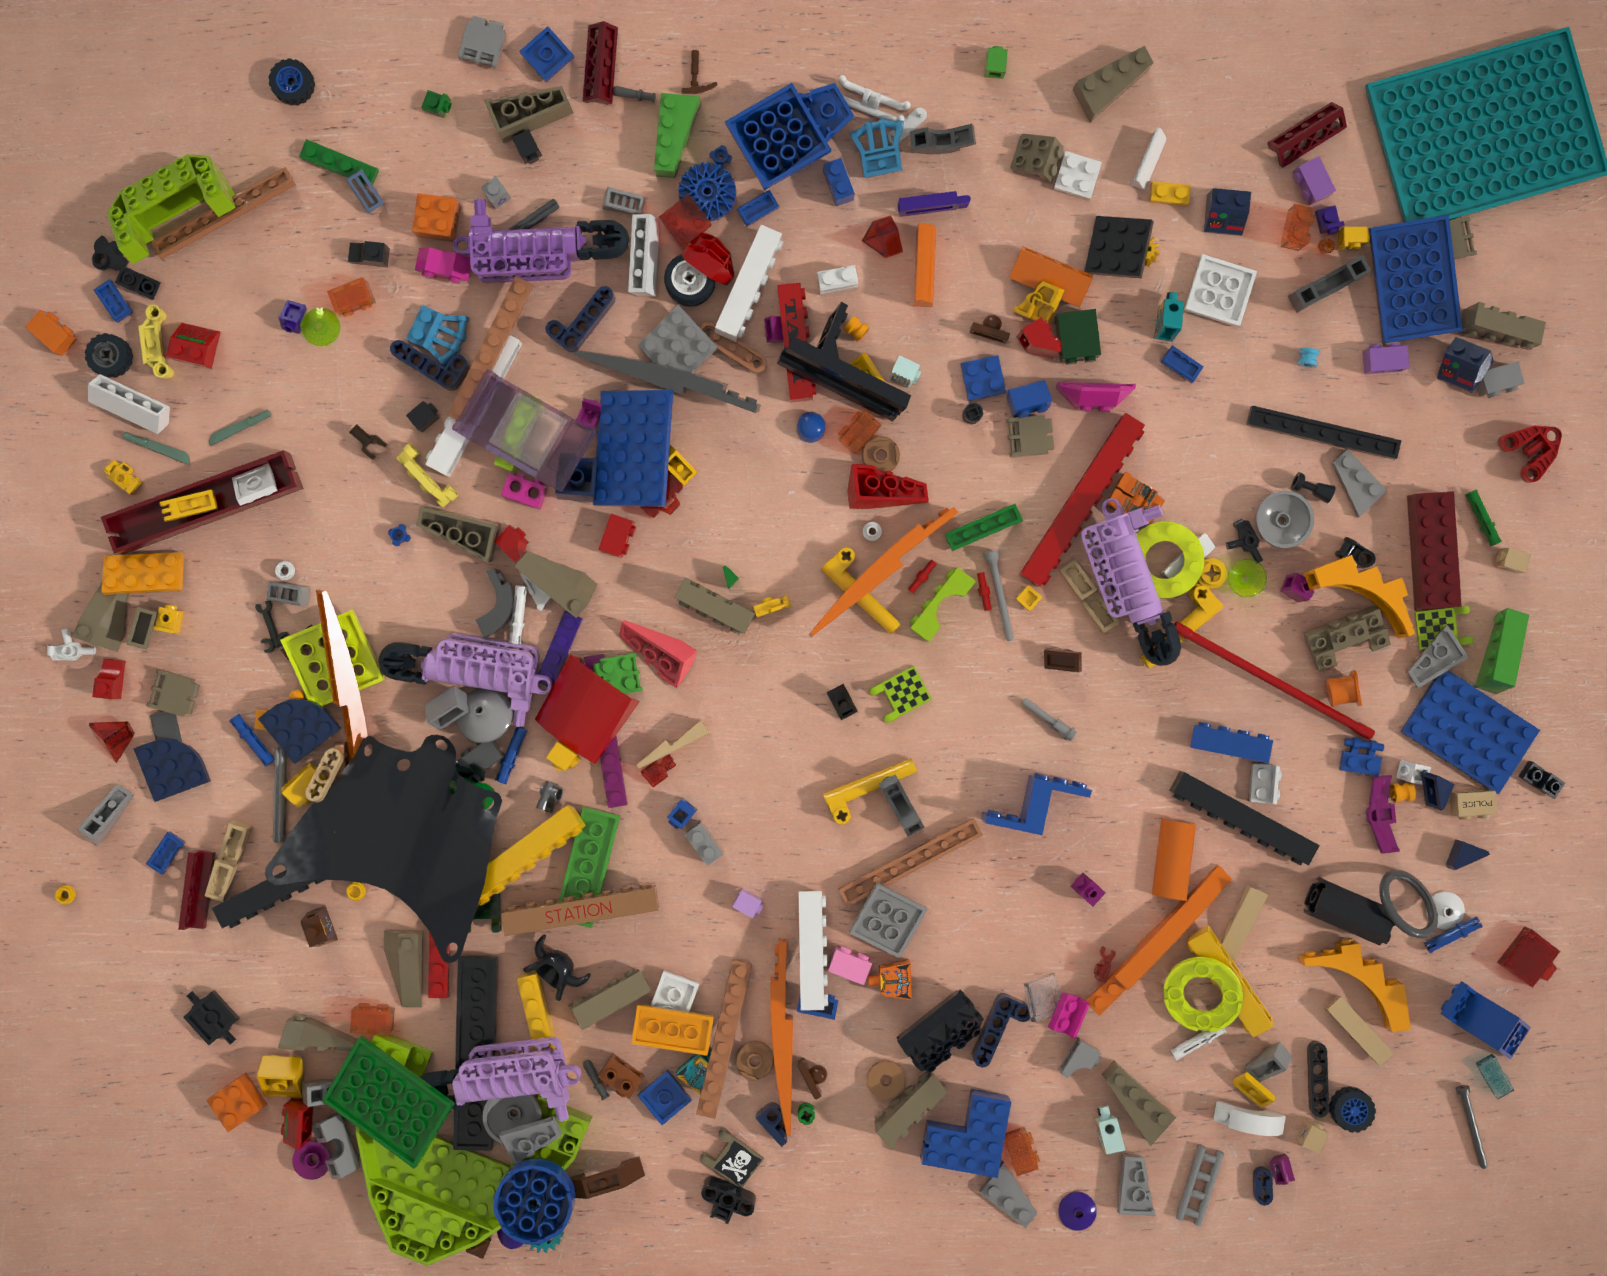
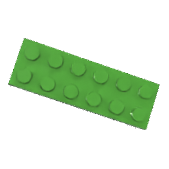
[559,806,621,928]

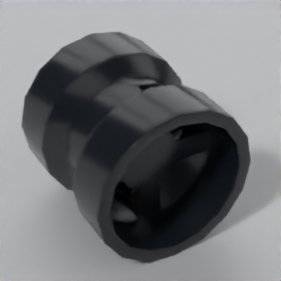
[962,403,983,425]

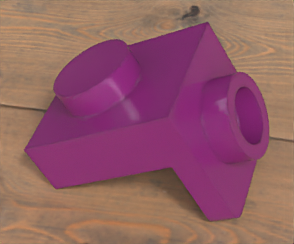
[575,398,602,432]

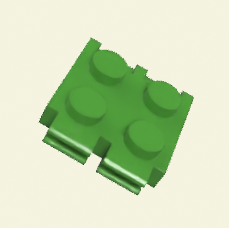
[593,653,643,694]

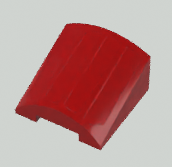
[535,654,640,764]

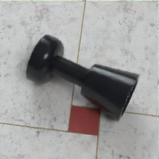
[1291,472,1336,503]

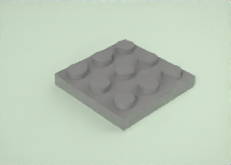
[638,305,719,373]
[849,882,928,959]

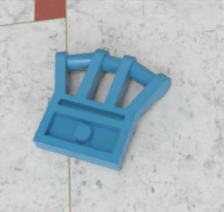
[849,118,904,178]
[406,305,469,367]

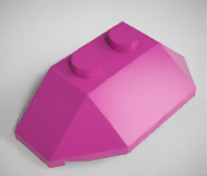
[1056,382,1136,412]

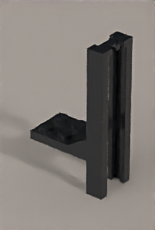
[777,302,911,422]

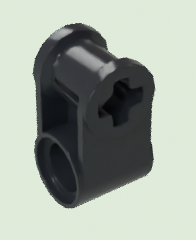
[1335,537,1376,569]

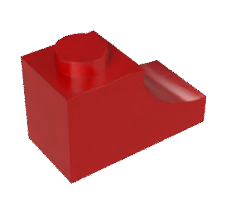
[494,525,529,563]
[92,659,126,700]

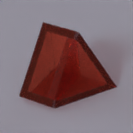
[862,215,903,258]
[89,721,135,763]

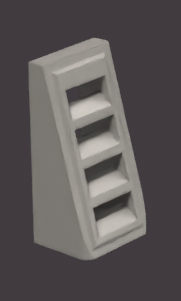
[602,187,645,215]
[266,581,310,606]

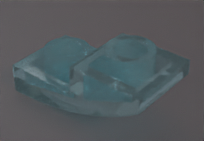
[1476,1054,1514,1099]

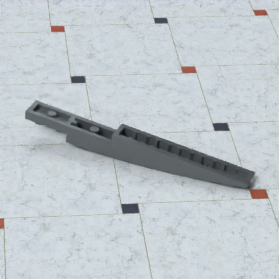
[574,351,761,413]

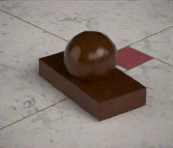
[970,315,1010,344]
[1044,648,1082,673]
[798,1058,827,1100]

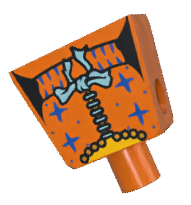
[868,959,912,1000]

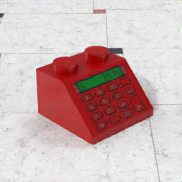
[166,323,220,369]
[281,1098,314,1150]

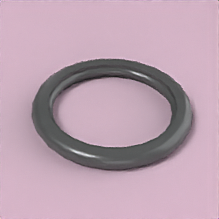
[1379,870,1438,938]

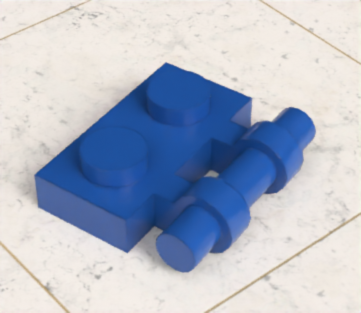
[1339,737,1384,776]

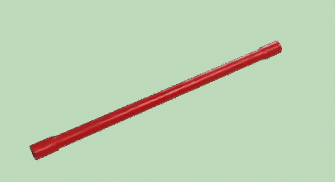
[1174,621,1375,740]

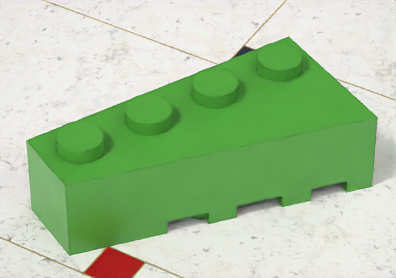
[654,93,701,178]
[1475,608,1529,694]

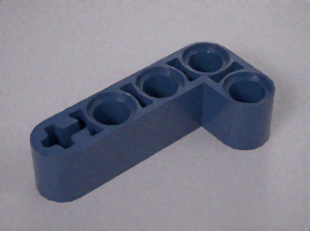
[545,286,615,353]
[390,340,470,391]
[972,993,1032,1068]

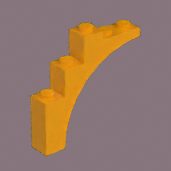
[1303,555,1415,638]
[1298,938,1411,1032]

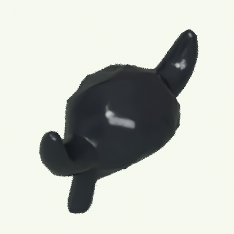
[523,934,591,1001]

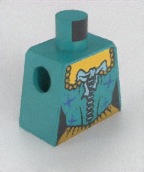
[1154,292,1184,342]
[676,1048,712,1095]

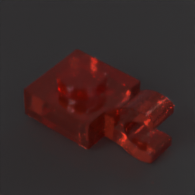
[641,754,676,787]
[1094,946,1116,983]

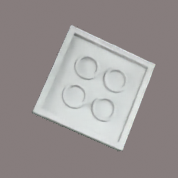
[1184,254,1257,327]

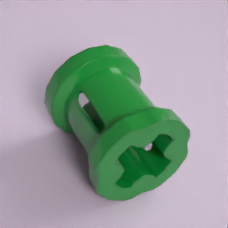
[798,1102,815,1125]

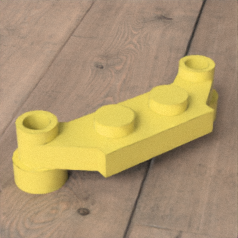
[138,305,174,379]
[396,443,459,508]

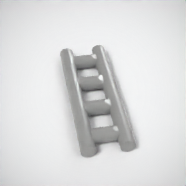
[1176,1144,1224,1227]

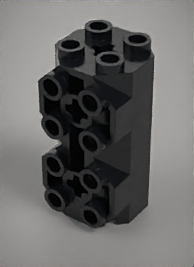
[1304,877,1395,946]
[896,989,984,1073]

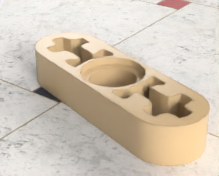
[305,748,344,803]

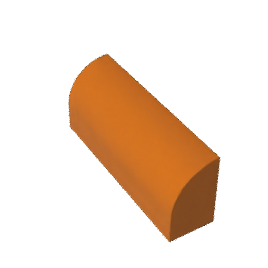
[913,223,936,307]
[1009,246,1093,307]
[1152,818,1196,901]

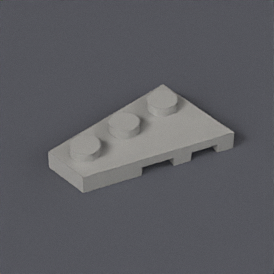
[1331,449,1387,517]
[1406,625,1469,688]
[499,1116,562,1165]
[1117,1154,1156,1216]
[979,1161,1037,1228]

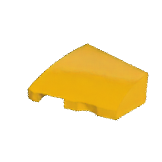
[1013,281,1065,324]

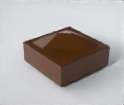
[465,1238,491,1259]

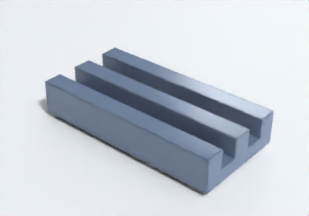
[345,169,384,213]

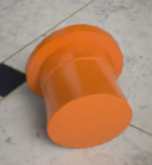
[1325,670,1362,707]

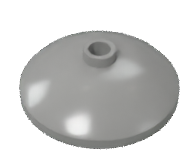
[1256,490,1314,548]
[456,688,513,743]
[483,1095,541,1145]

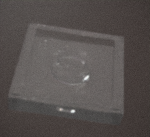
[1024,973,1061,1022]

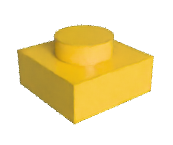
[1015,585,1043,612]

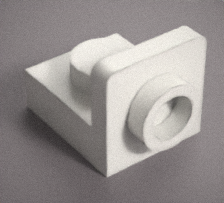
[1396,760,1431,785]

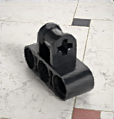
[701,1176,756,1225]

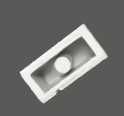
[817,265,858,295]

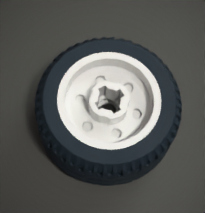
[664,254,715,307]

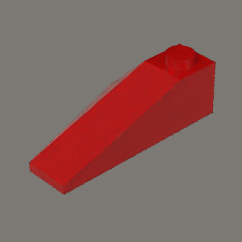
[847,464,929,509]

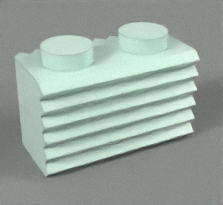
[890,355,922,387]

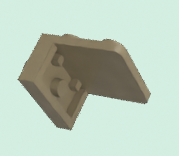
[1011,134,1063,183]

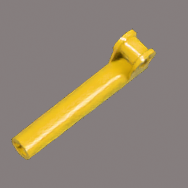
[821,547,901,635]
[1140,583,1224,669]
[823,758,917,825]

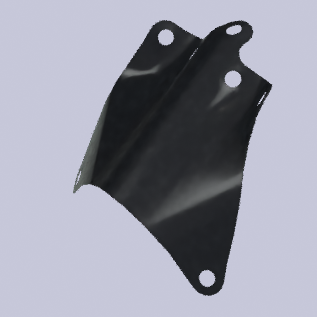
[265,734,502,963]

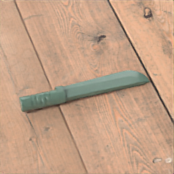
[209,409,272,446]
[123,432,190,465]

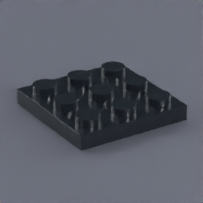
[1084,216,1154,279]

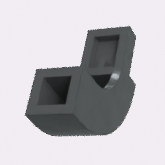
[476,568,515,637]
[879,774,925,837]

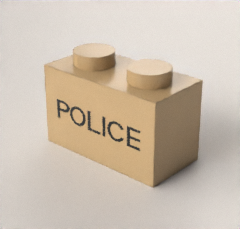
[1450,789,1497,820]

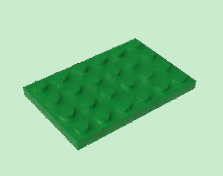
[322,1036,455,1169]

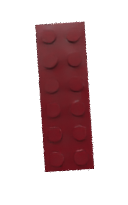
[1407,491,1462,610]

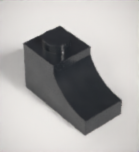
[348,241,390,268]

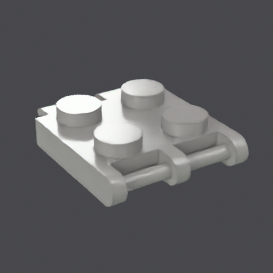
[458,16,506,69]

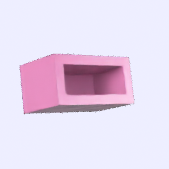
[827,945,872,985]

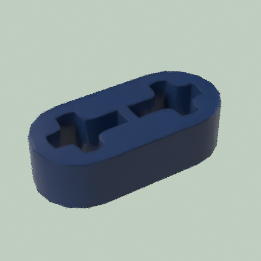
[1253,1166,1273,1206]

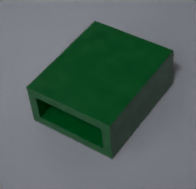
[1055,309,1101,365]

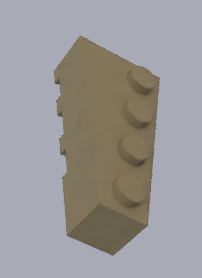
[1073,46,1154,123]
[484,86,573,143]
[416,506,500,563]
[874,1072,948,1150]

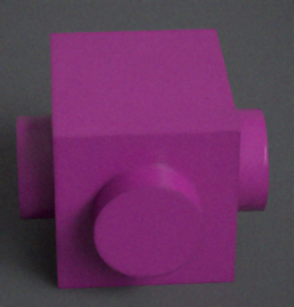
[1280,573,1314,602]
[1070,873,1106,907]

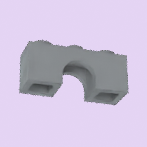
[311,1114,361,1179]

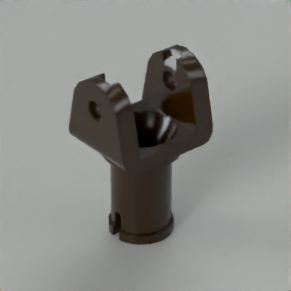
[349,424,387,460]

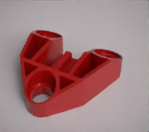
[682,232,735,285]
[1498,425,1562,483]

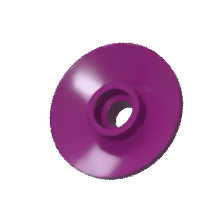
[292,1141,331,1180]

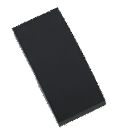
[115,265,161,300]
[1518,761,1565,799]

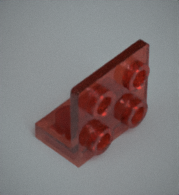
[659,194,712,251]

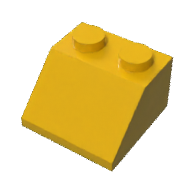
[257,1055,305,1098]

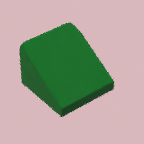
[723,565,739,589]

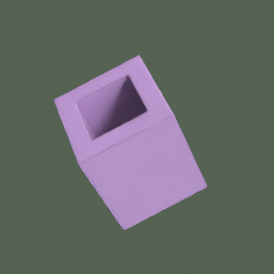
[732,888,763,919]

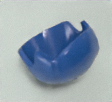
[797,411,825,443]

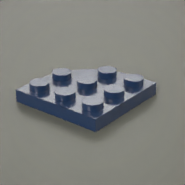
[258,698,342,764]
[133,739,211,802]

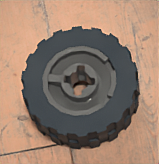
[85,333,133,378]

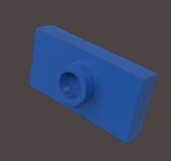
[737,190,779,227]
[94,279,133,323]
[1161,345,1204,383]
[146,831,185,875]

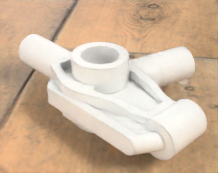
[47,629,96,661]

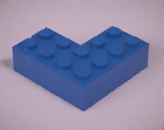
[920,1089,1011,1178]

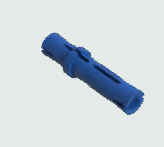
[229,714,275,767]
[495,727,528,784]
[1424,916,1483,953]

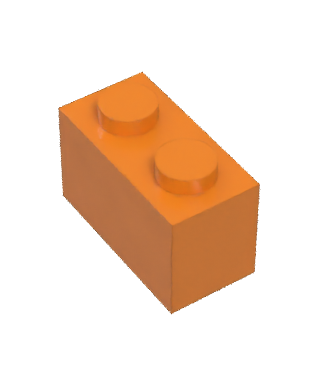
[25,310,77,356]

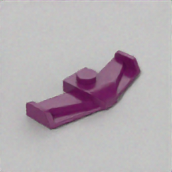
[1366,775,1400,854]

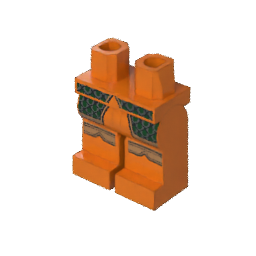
[1107,472,1165,525]

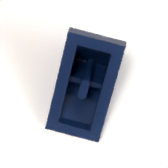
[1421,771,1455,811]
[1446,839,1490,870]

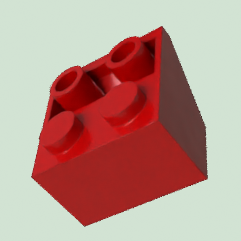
[1016,317,1062,359]

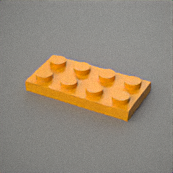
[101,552,184,595]
[631,1004,714,1056]

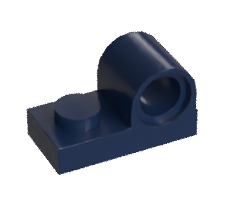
[756,1102,787,1147]

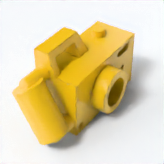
[103,460,143,495]
[753,595,791,617]

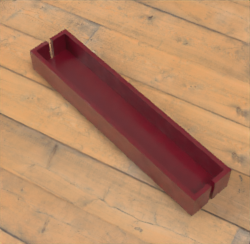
[101,450,304,555]

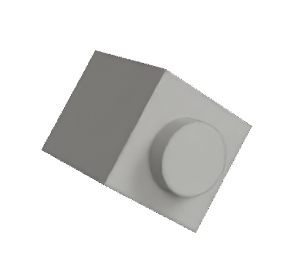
[481,177,511,209]

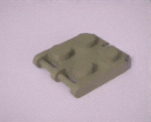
[1450,216,1477,260]
[1006,415,1054,457]
[146,669,200,716]

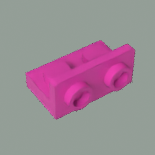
[1048,992,1089,1038]

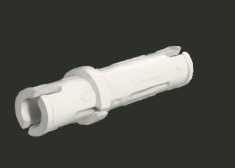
[509,585,528,644]
[1170,1028,1226,1061]

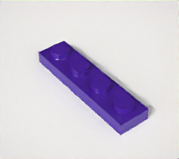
[538,611,583,689]

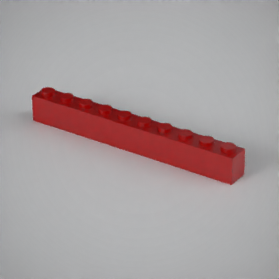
[1019,413,1145,587]

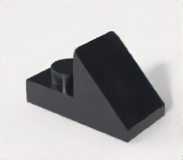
[827,683,858,720]

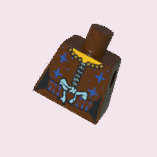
[301,906,338,947]

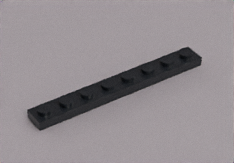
[1246,406,1402,460]

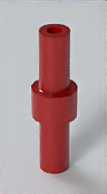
[907,559,937,594]
[977,572,992,611]

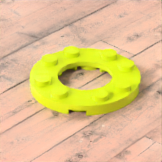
[1136,521,1204,598]
[1164,957,1243,1032]

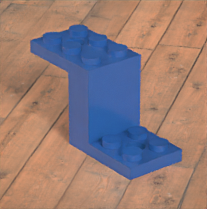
[981,773,1092,835]
[1441,981,1531,1060]

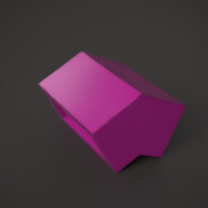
[764,316,783,344]
[1270,1154,1295,1185]

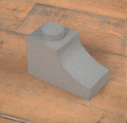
[1058,1037,1101,1078]
[1245,1042,1292,1082]

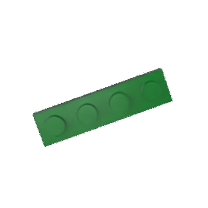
[299,139,379,187]
[944,504,1023,551]

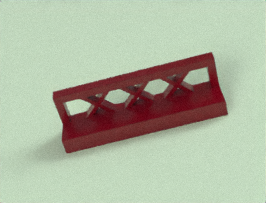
[583,21,618,105]
[1267,102,1347,167]
[178,850,216,930]

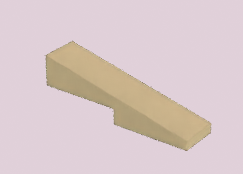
[1059,560,1120,636]
[637,720,711,769]
[205,820,253,902]
[1221,885,1269,962]
[1324,996,1394,1066]

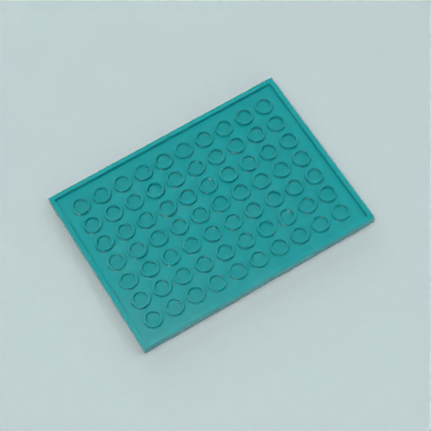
[1365,27,1607,222]

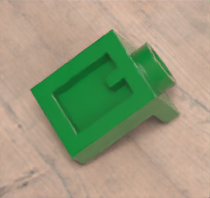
[421,90,452,118]

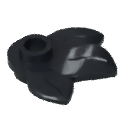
[92,235,129,270]
[456,760,485,783]

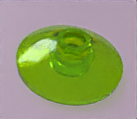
[302,308,341,346]
[1228,559,1267,597]

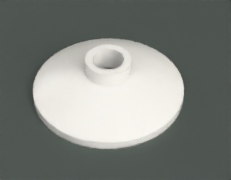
[1426,891,1465,930]

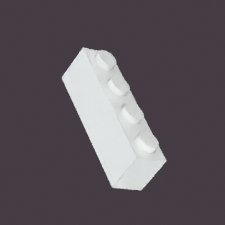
[628,214,660,297]
[88,374,170,434]

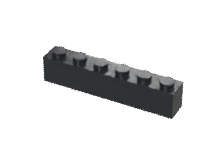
[212,870,325,929]

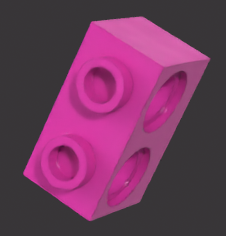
[501,472,548,510]

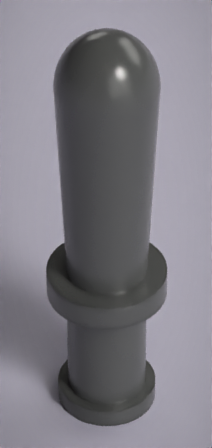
[613,86,656,103]
[583,1060,610,1100]

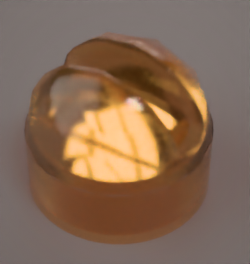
[1317,238,1335,254]

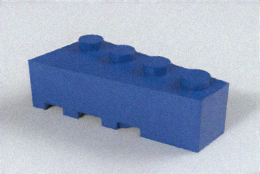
[1190,722,1273,763]

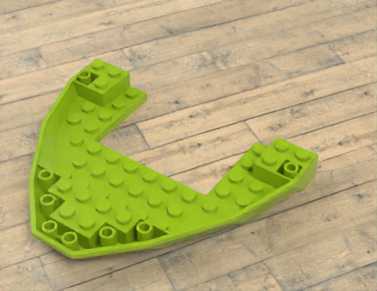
[356,1030,592,1266]

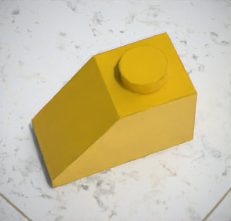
[668,445,697,486]

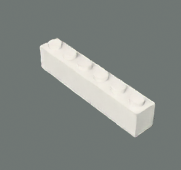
[715,225,784,342]
[799,891,828,1011]

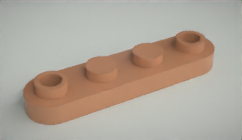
[700,322,767,374]

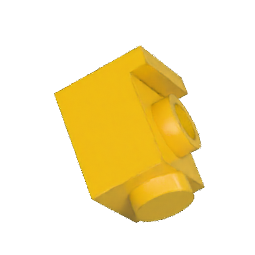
[1338,227,1370,251]
[153,604,184,634]

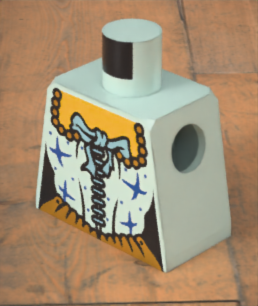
[1094,1106,1125,1155]

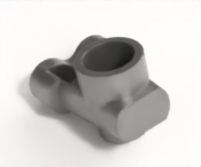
[536,781,563,813]

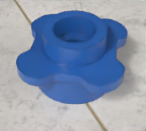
[709,145,732,167]
[388,524,411,546]

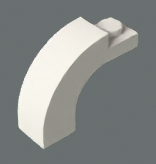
[1213,1101,1286,1136]

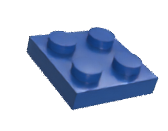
[519,26,574,82]
[960,355,1006,401]
[638,1070,692,1125]

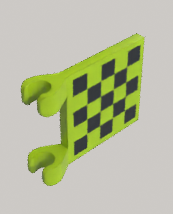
[1414,606,1473,650]
[869,666,932,723]

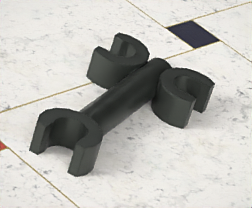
[255,601,289,653]

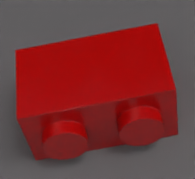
[598,513,636,558]

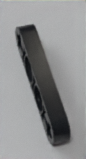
[1307,1041,1329,1118]

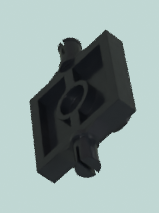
[183,990,240,1045]

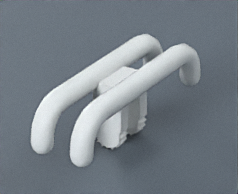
[839,75,911,122]

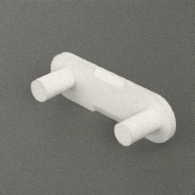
[888,108,927,144]

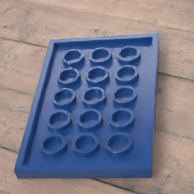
[1369,215,1463,344]
[593,390,673,507]
[1400,670,1540,794]

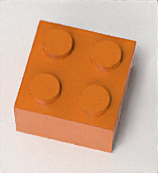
[412,193,461,242]
[206,1073,267,1132]

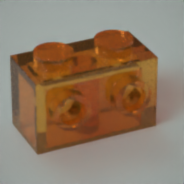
[1280,204,1315,251]

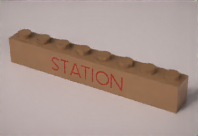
[501,883,660,936]

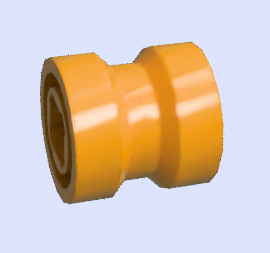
[843,315,870,342]
[1390,782,1416,803]

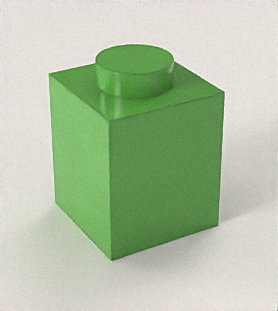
[984,46,1008,79]

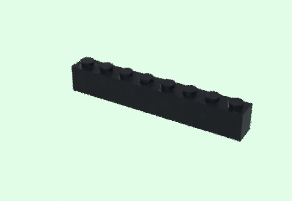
[1169,771,1320,866]

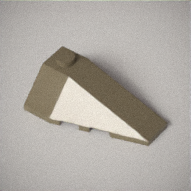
[514,551,597,618]
[72,582,129,651]
[384,930,423,1008]
[278,1014,357,1051]

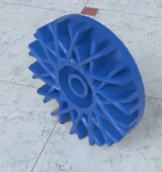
[678,161,736,222]

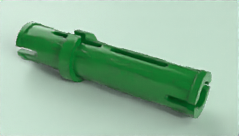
[1465,490,1502,546]

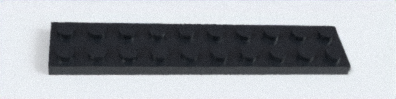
[453,956,498,1151]

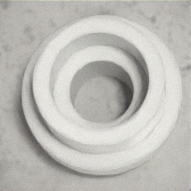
[863,522,882,541]
[275,561,295,580]

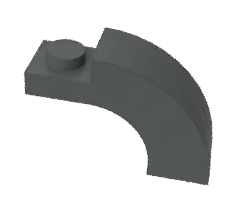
[910,124,976,154]

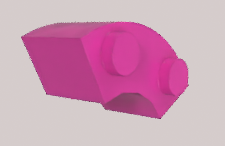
[415,247,471,284]

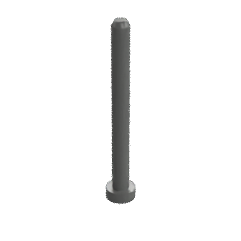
[1455,1085,1488,1169]

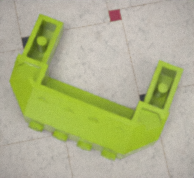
[107,154,236,264]

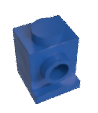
[667,797,697,829]

